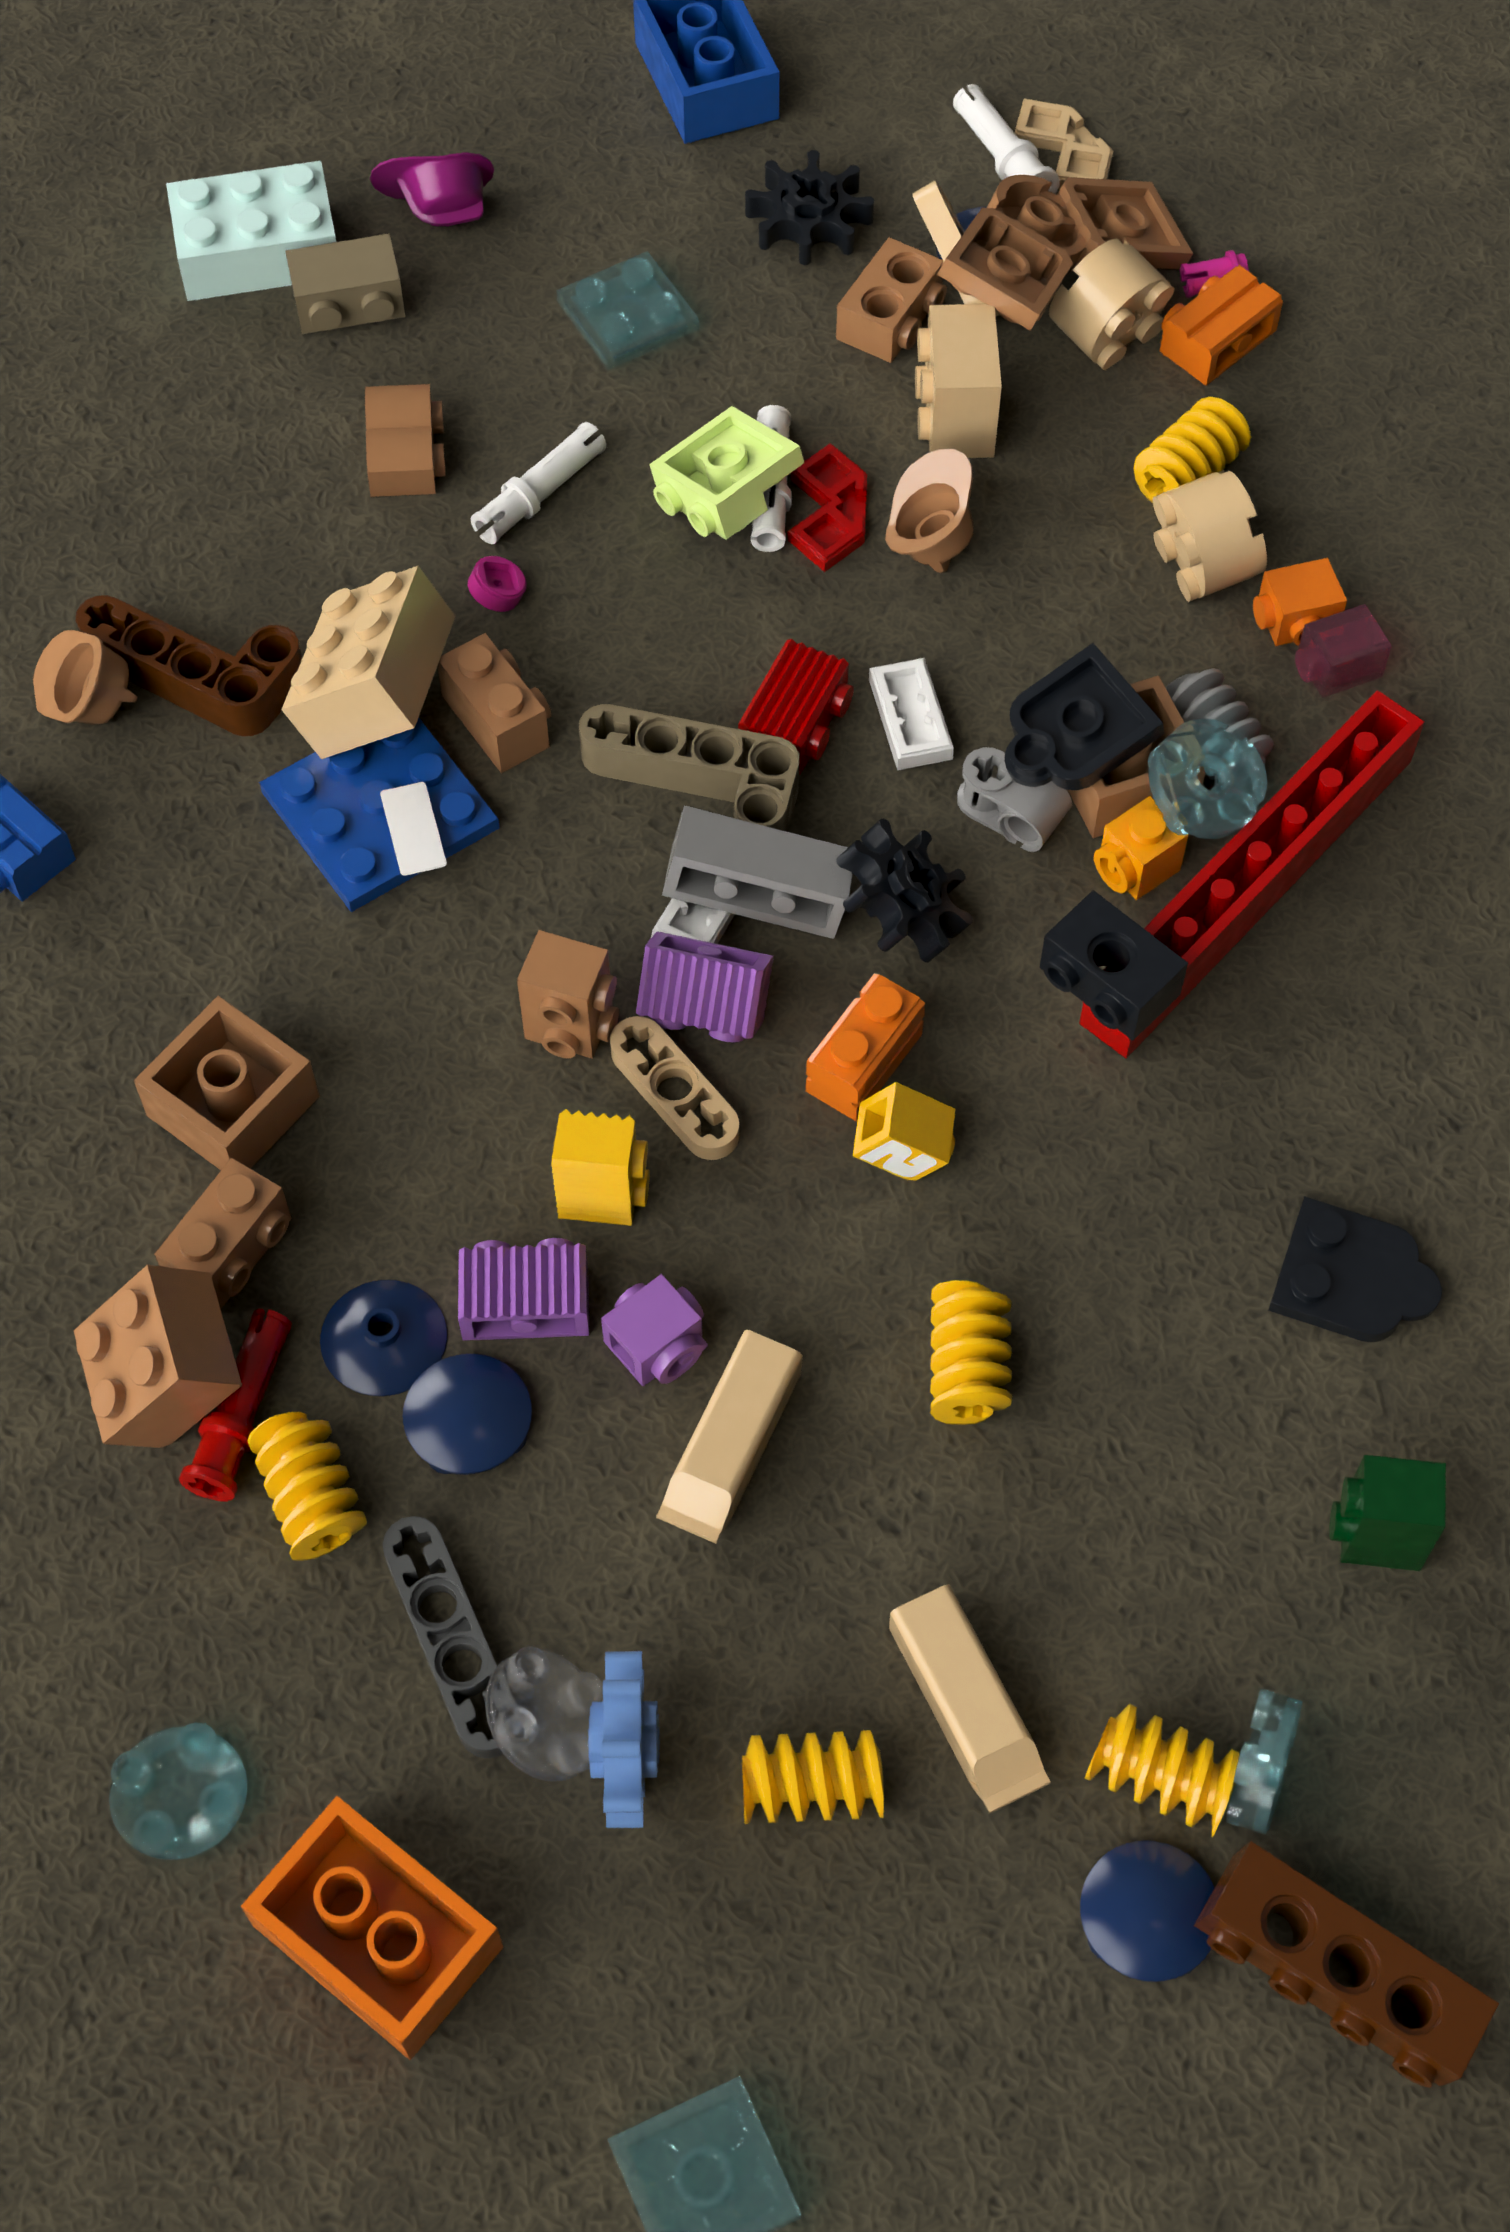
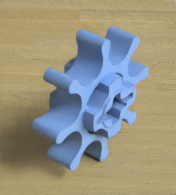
[588,1651,660,1828]

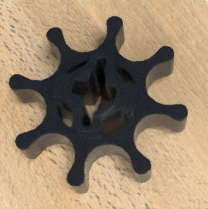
[745,150,874,265]
[836,818,973,963]

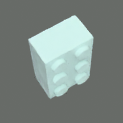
[166,161,336,301]

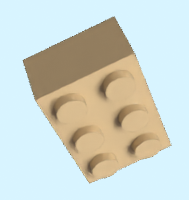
[281,566,456,759]

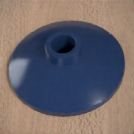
[320,1280,447,1396]

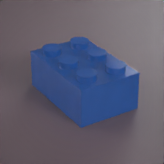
[633,0,780,144]

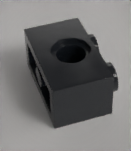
[1039,890,1188,1041]

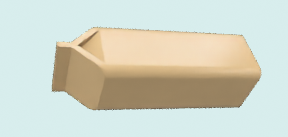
[656,1330,803,1544]
[889,1584,1051,1814]

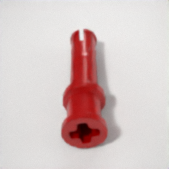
[178,1309,292,1502]

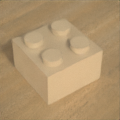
[915,304,1002,458]

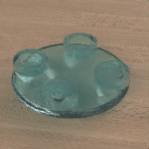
[109,1723,248,1860]

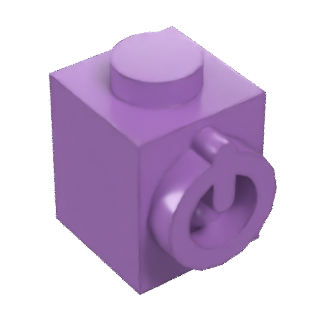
[601,1274,708,1387]

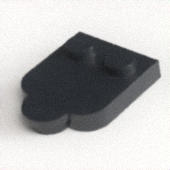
[1004,643,1165,790]
[1268,1196,1442,1342]

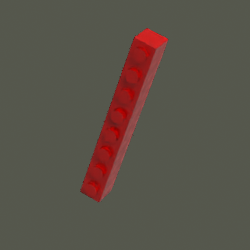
[1079,690,1425,1059]

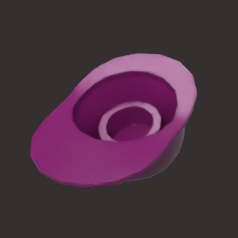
[370,152,495,226]

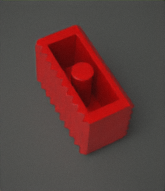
[738,639,854,775]

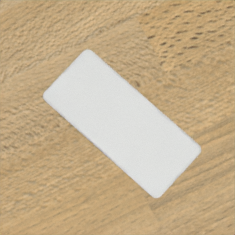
[380,782,447,876]

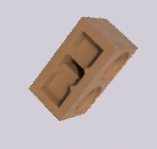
[836,237,947,363]

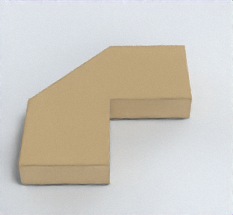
[1014,99,1113,189]

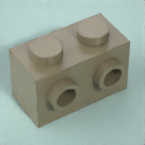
[285,233,405,334]

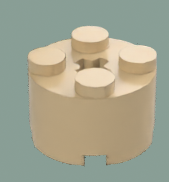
[1049,238,1174,371]
[1153,470,1267,602]

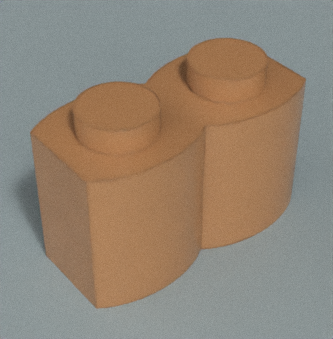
[365,384,446,497]

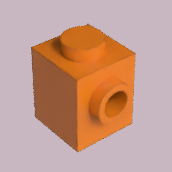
[1253,558,1347,646]

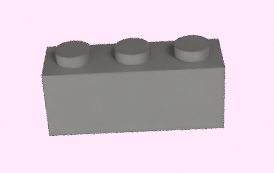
[662,805,852,939]

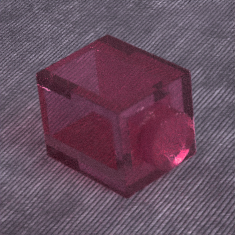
[1295,604,1392,698]

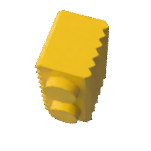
[551,1109,650,1226]

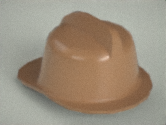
[885,449,974,573]
[33,630,138,725]

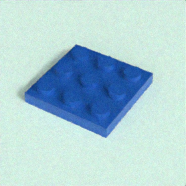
[259,717,499,912]

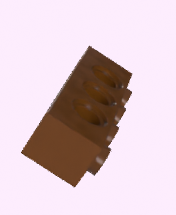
[1194,1841,1499,2088]

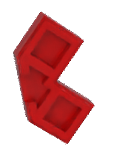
[787,443,867,572]

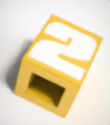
[853,1082,956,1181]

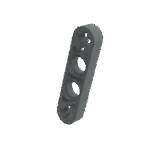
[383,1516,519,1759]

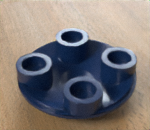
[403,1354,532,1474]
[1080,1840,1215,1982]

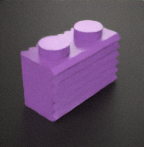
[636,931,774,1042]
[458,1238,589,1341]

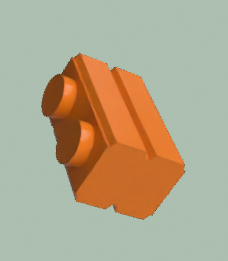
[1160,265,1283,386]
[806,973,925,1121]

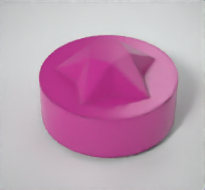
[468,556,527,612]

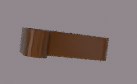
[75,595,302,736]

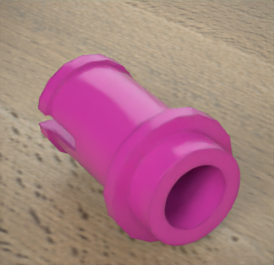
[1180,250,1249,298]

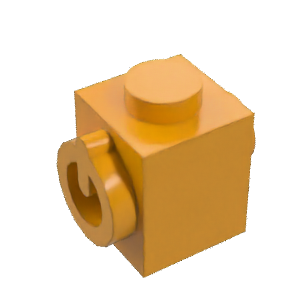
[1094,796,1189,900]

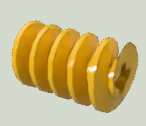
[1133,397,1251,503]
[930,1280,1012,1425]
[247,1412,367,1561]
[1084,1703,1240,1837]
[742,1730,884,1824]

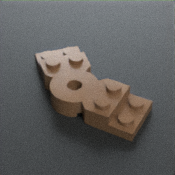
[937,175,1193,331]

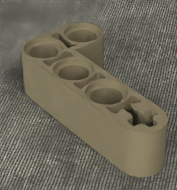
[579,704,799,832]

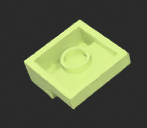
[649,406,804,540]

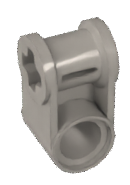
[957,747,1072,852]

